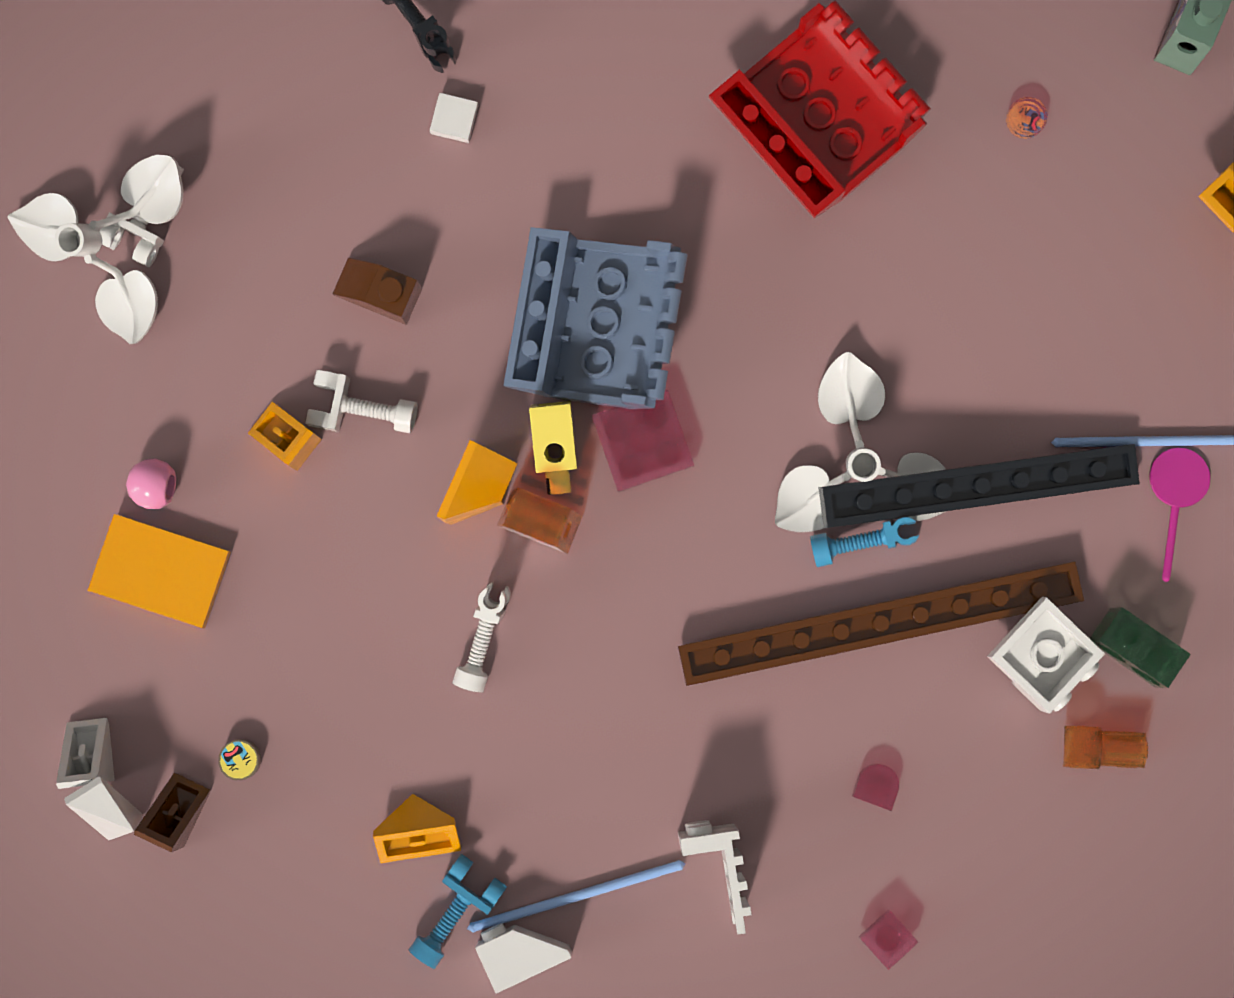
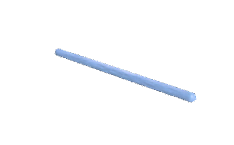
[1051,435,1234,448]
[467,860,686,932]

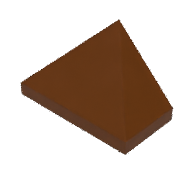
[134,773,210,853]

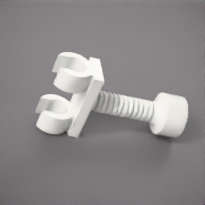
[99,155,184,267]
[305,370,418,434]
[452,582,511,692]

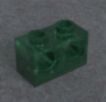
[1090,607,1191,688]

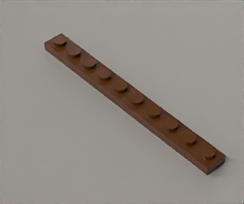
[678,561,1084,686]

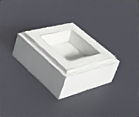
[430,93,479,143]

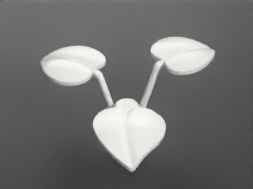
[8,155,183,344]
[775,352,947,532]

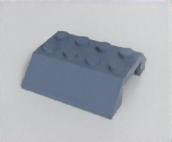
[503,227,688,409]

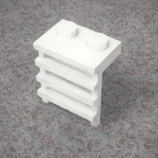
[678,820,752,935]

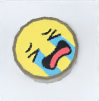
[218,740,261,780]

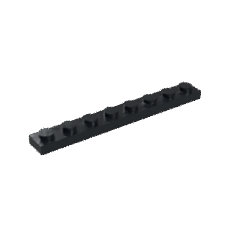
[818,444,1140,528]

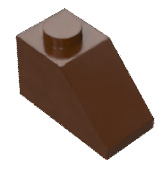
[333,258,422,325]

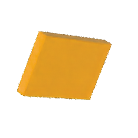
[87,514,231,628]

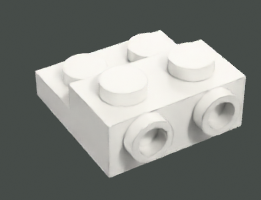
[987,597,1105,714]

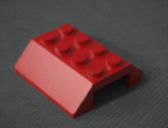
[709,0,931,218]

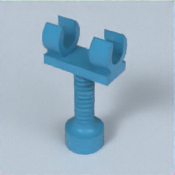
[810,517,919,567]
[408,854,507,969]

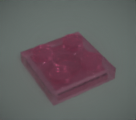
[592,389,694,493]

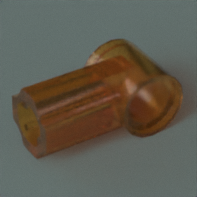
[1063,725,1148,769]

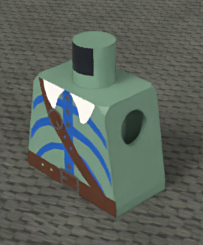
[1154,0,1232,75]

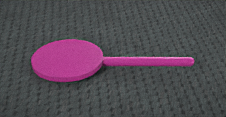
[1149,448,1211,582]

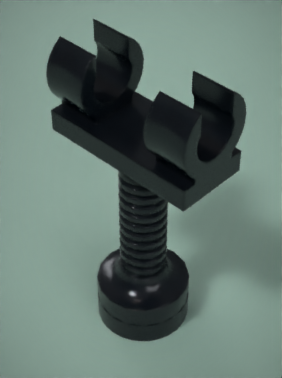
[382,0,456,73]

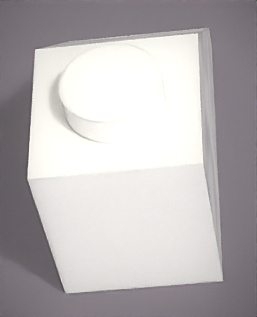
[475,923,572,994]

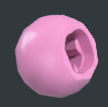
[126,459,176,509]

